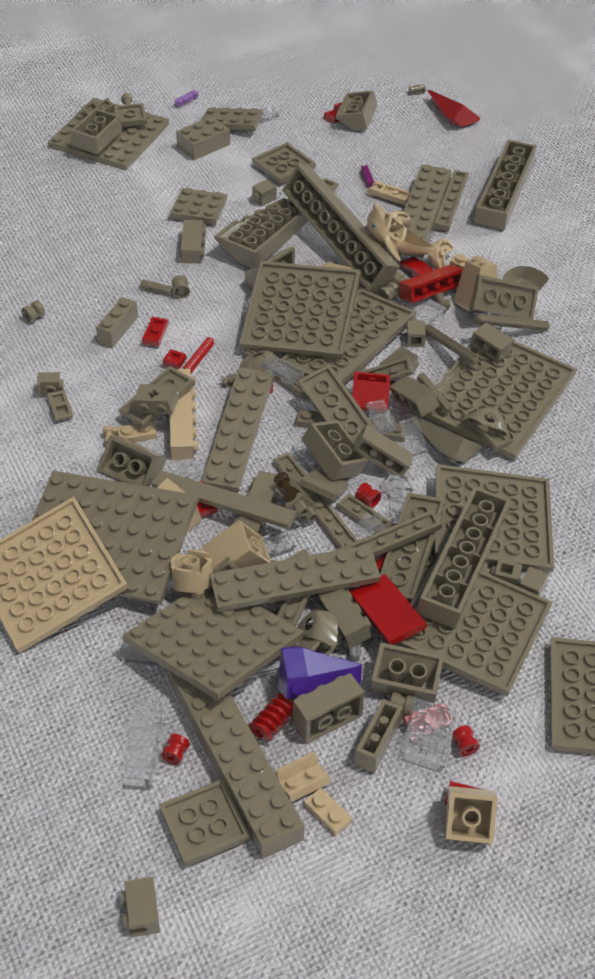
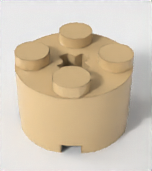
[170,550,213,595]

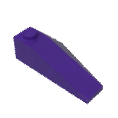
[278,647,362,699]

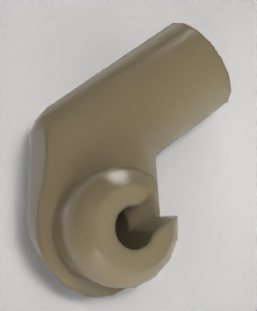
[435,292,451,309]

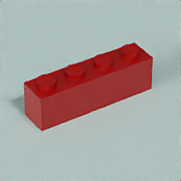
[399,265,463,303]

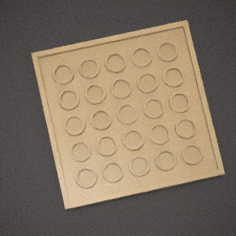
[0,497,129,653]

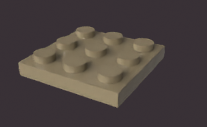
[252,142,316,184]
[170,188,227,225]
[159,779,250,867]

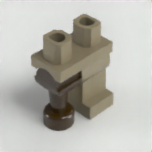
[273,472,318,523]

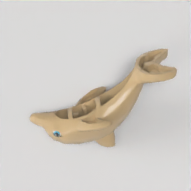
[367,203,454,269]

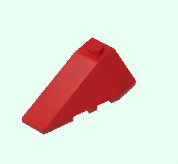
[428,89,481,127]

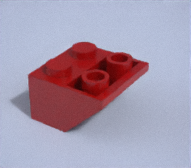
[352,371,390,413]

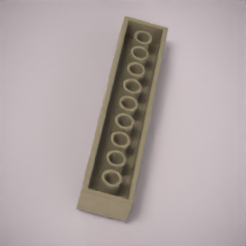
[282,164,400,292]
[168,670,305,859]

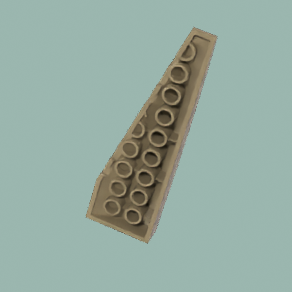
[214,178,339,268]

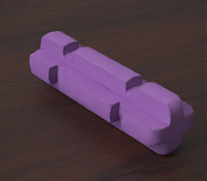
[174,90,199,107]

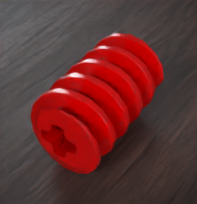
[248,693,293,742]

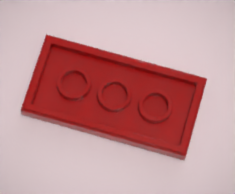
[349,574,427,645]

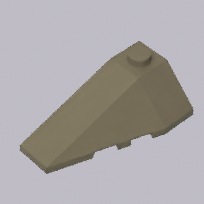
[407,413,483,463]

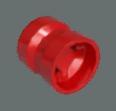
[355,482,382,508]
[451,725,480,757]
[160,733,190,765]

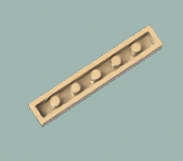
[170,369,197,460]

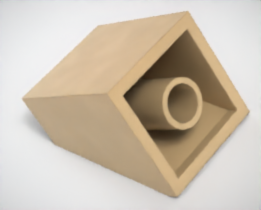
[454,256,498,311]
[202,520,271,573]

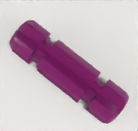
[360,165,375,187]

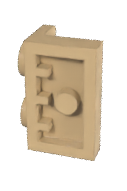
[275,752,330,802]

